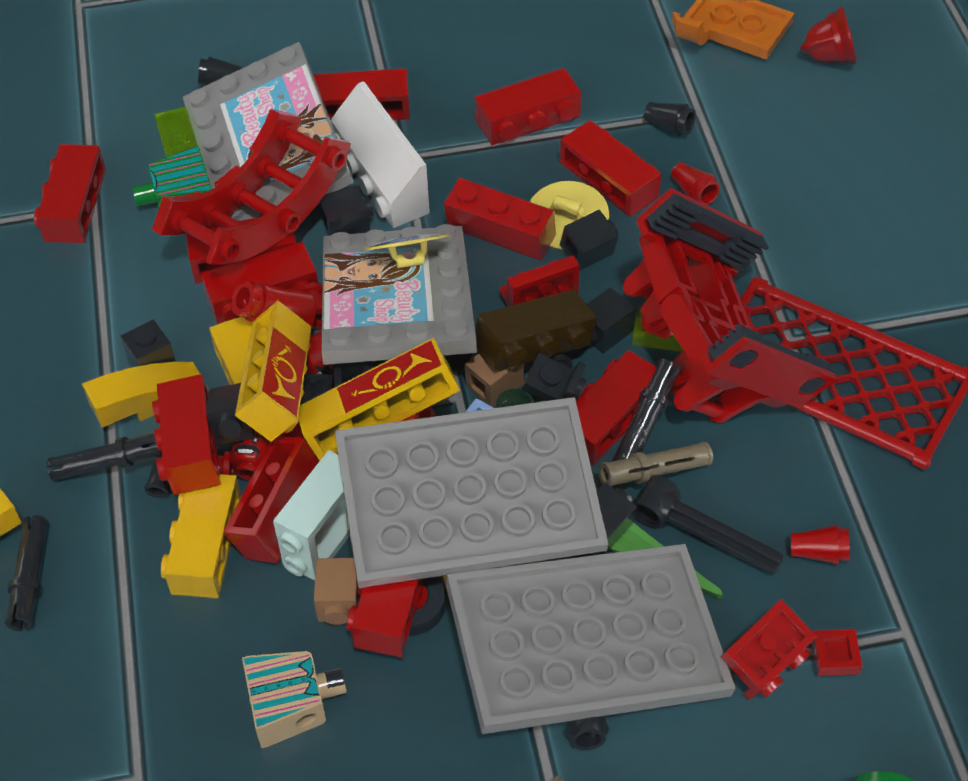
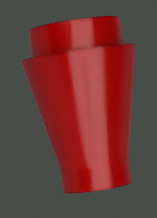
[671,162,720,205]
[791,524,850,565]

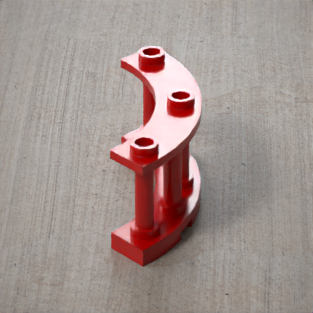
[152,109,352,264]

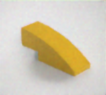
[82,362,209,428]

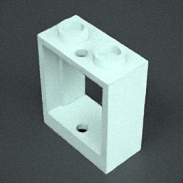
[273,450,350,581]

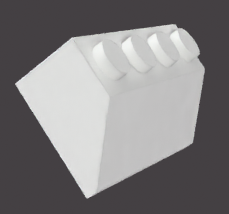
[331,81,430,228]

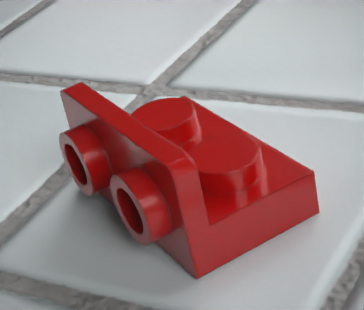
[500,255,580,307]
[720,599,817,700]

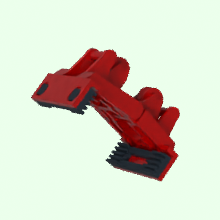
[623,188,838,424]

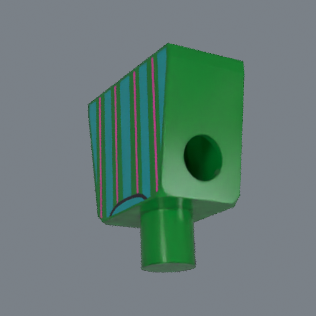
[132,146,212,207]

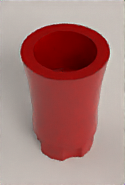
[232,281,316,328]

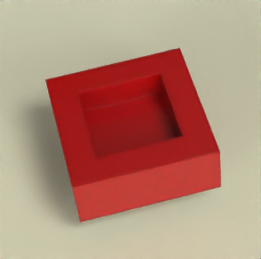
[812,629,863,676]

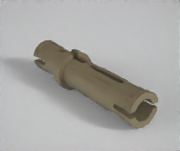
[599,442,713,487]

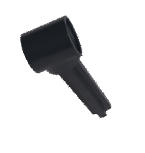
[634,475,783,574]

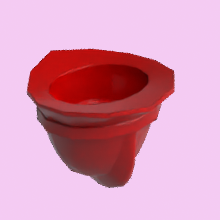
[800,6,857,64]

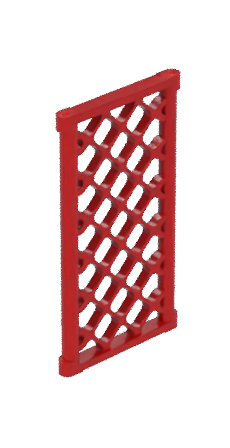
[740,276,968,470]

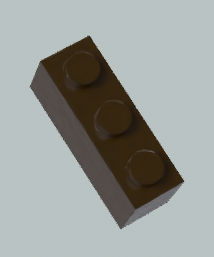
[475,290,597,371]

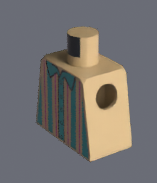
[242,651,347,748]

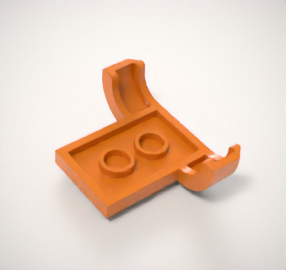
[672,0,795,60]

